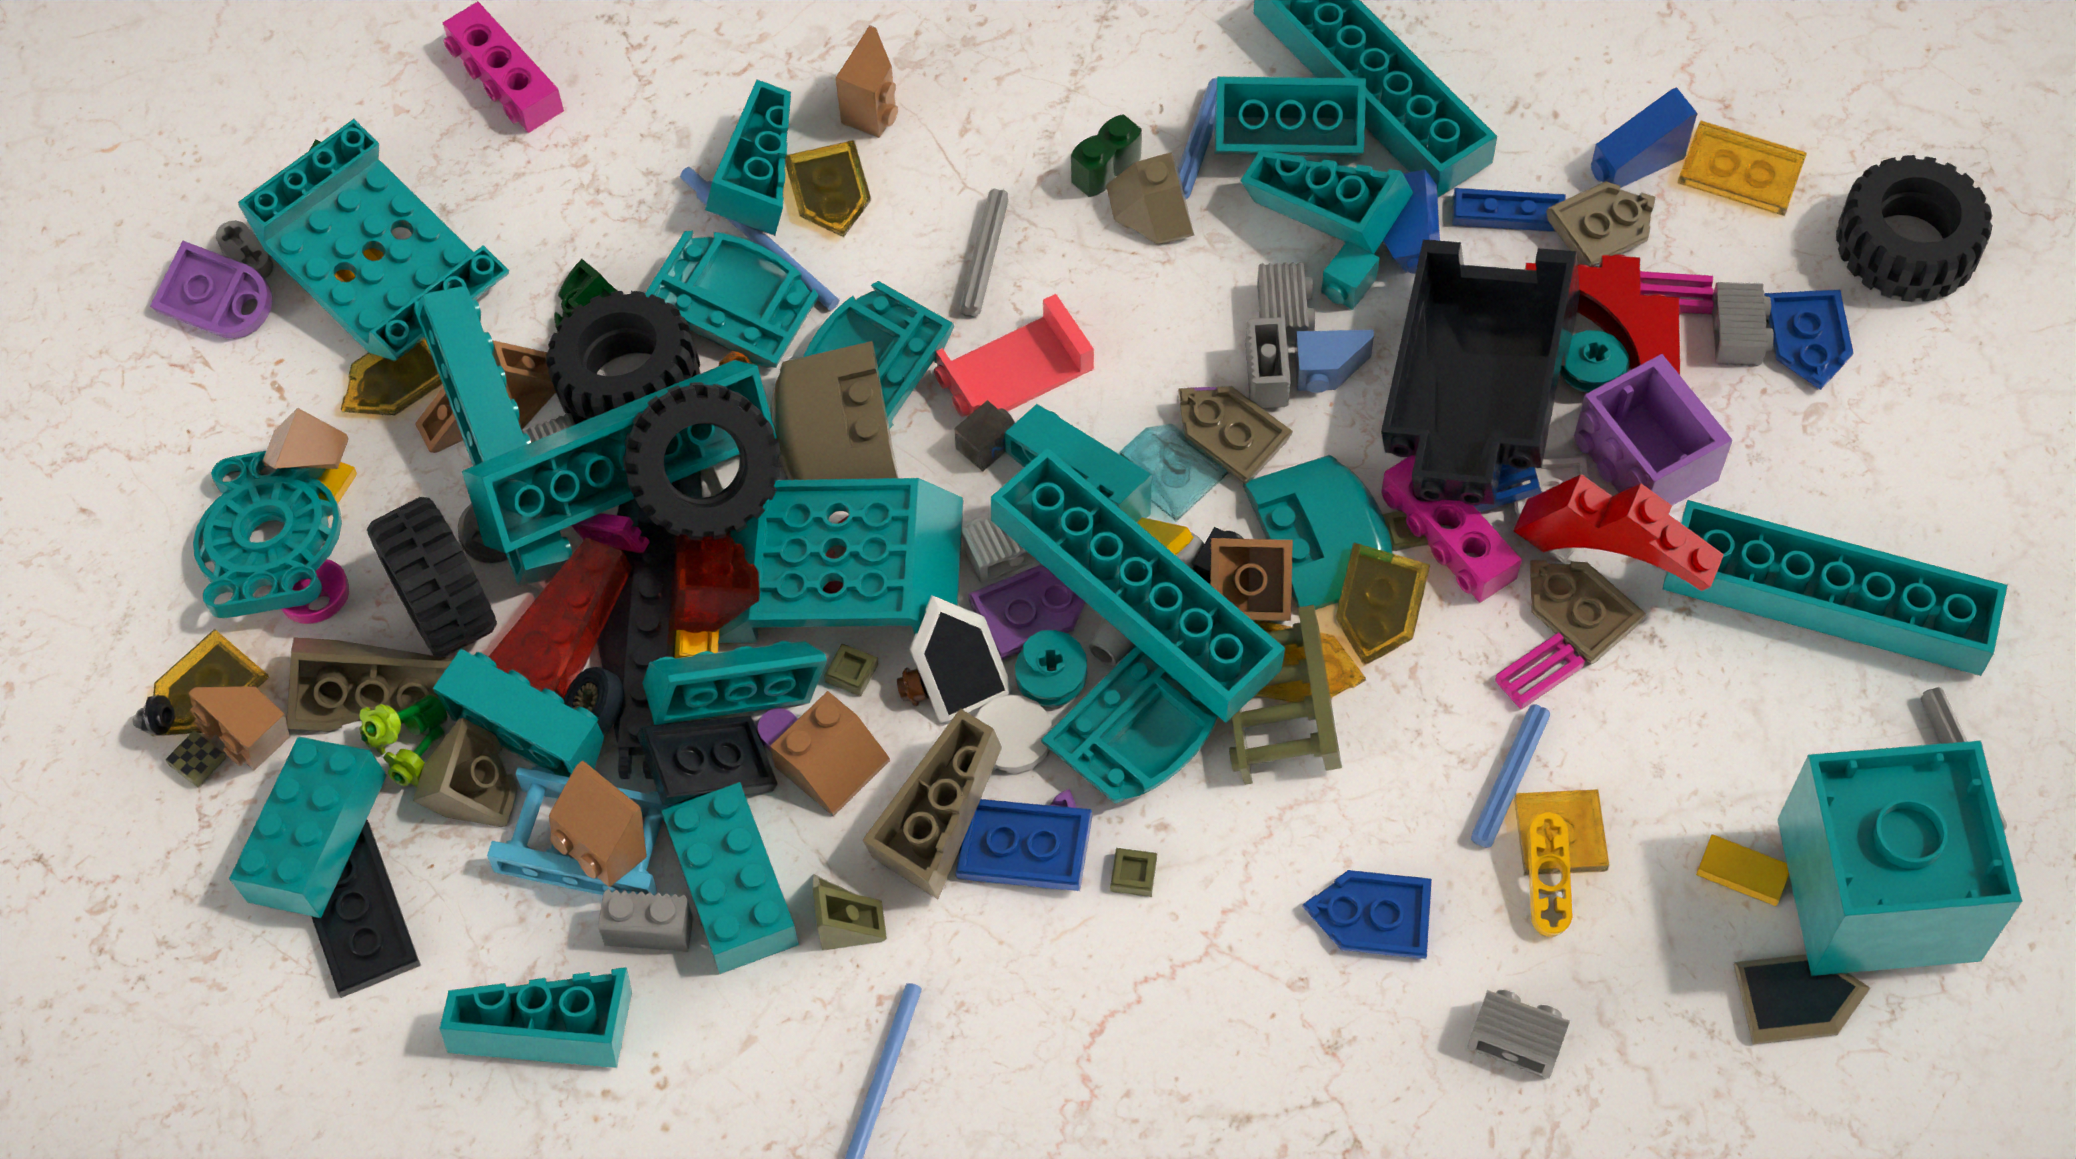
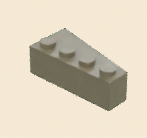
[862,708,1002,900]

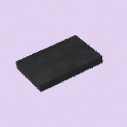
[637,716,778,805]

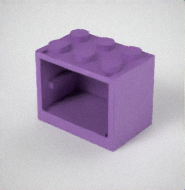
[1574,354,1733,506]

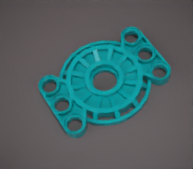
[193,451,342,618]

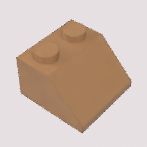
[836,25,898,138]
[1210,538,1293,621]
[770,691,890,816]
[549,761,647,887]

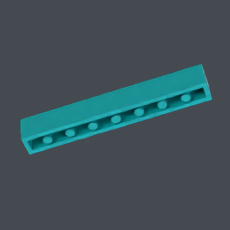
[416,285,572,586]

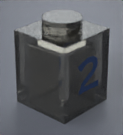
[954,400,1015,472]

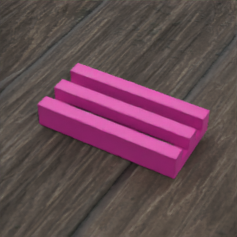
[1640,271,1714,314]
[571,513,650,553]
[1495,632,1585,710]

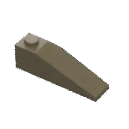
[287,637,453,731]

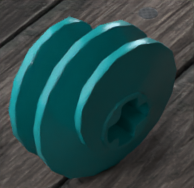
[1560,330,1629,393]
[1015,630,1088,707]

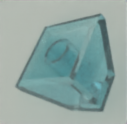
[1120,424,1229,522]

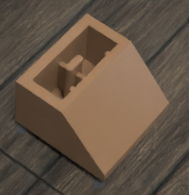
[189,686,290,771]

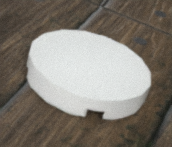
[976,695,1053,774]

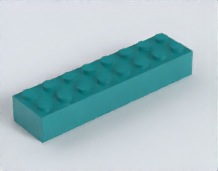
[1253,0,1498,198]
[462,360,777,553]
[991,447,1285,723]
[1662,500,2008,676]

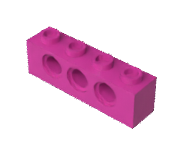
[442,1,564,133]
[1381,455,1522,603]

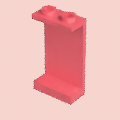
[934,294,1094,428]

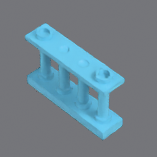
[487,766,677,896]

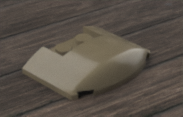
[771,341,899,480]

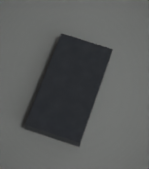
[311,819,421,998]

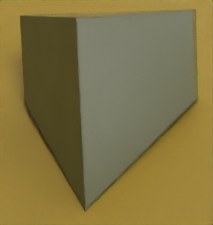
[813,874,887,951]

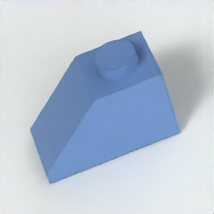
[1295,330,1374,393]

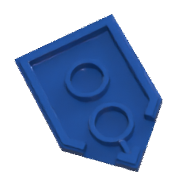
[1764,290,1854,390]
[1302,870,1432,959]

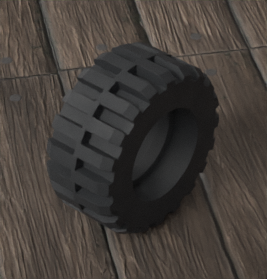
[1836,155,1993,302]
[546,290,701,424]
[623,382,782,541]
[367,497,497,657]

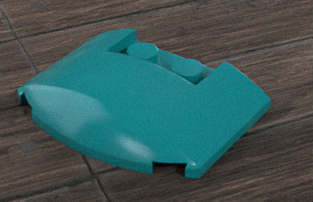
[645,231,818,368]
[803,281,954,429]
[1243,455,1392,610]
[1041,646,1218,804]

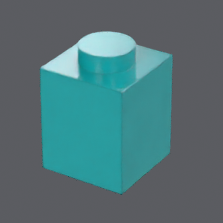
[1321,240,1380,310]

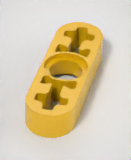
[1527,812,1572,937]

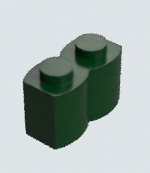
[1071,114,1142,197]

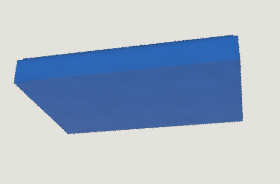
[955,799,1093,891]

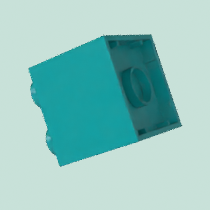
[1777,741,2022,976]

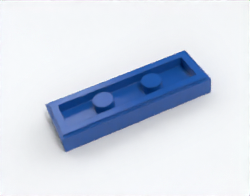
[1452,188,1566,232]

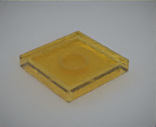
[1514,789,1609,875]

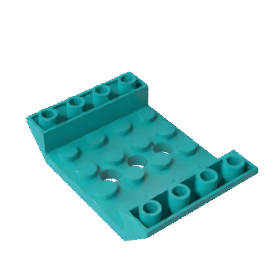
[238,119,509,361]
[718,478,964,643]

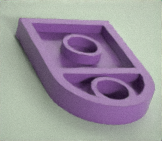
[150,241,272,339]

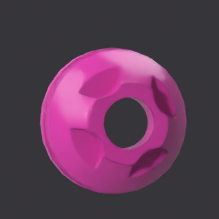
[281,559,350,624]

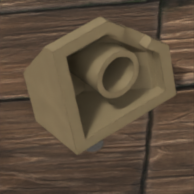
[1106,152,1194,245]
[413,718,518,827]

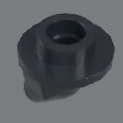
[133,695,175,735]

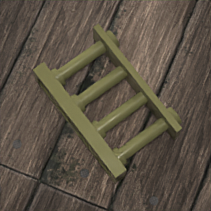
[1229,605,1342,785]

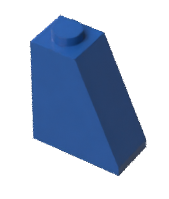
[1591,87,1697,188]
[1383,169,1440,274]

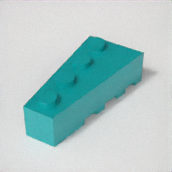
[705,79,791,236]
[1240,150,1413,254]
[1005,404,1152,522]
[439,967,632,1068]

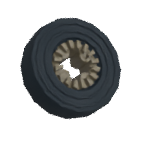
[563,667,624,735]

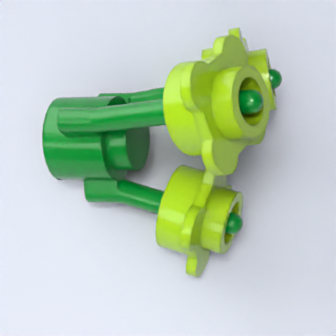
[359,695,448,788]

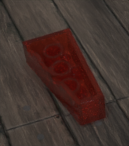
[489,537,632,700]

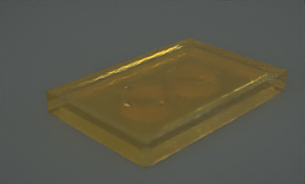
[1677,120,1807,216]

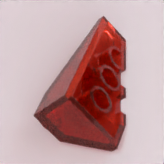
[674,531,760,633]

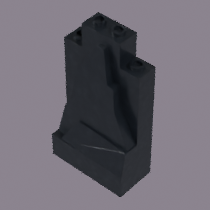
[1381,239,1580,505]

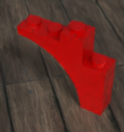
[1524,254,1680,375]
[1513,474,1724,591]

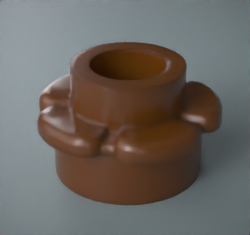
[897,667,929,707]

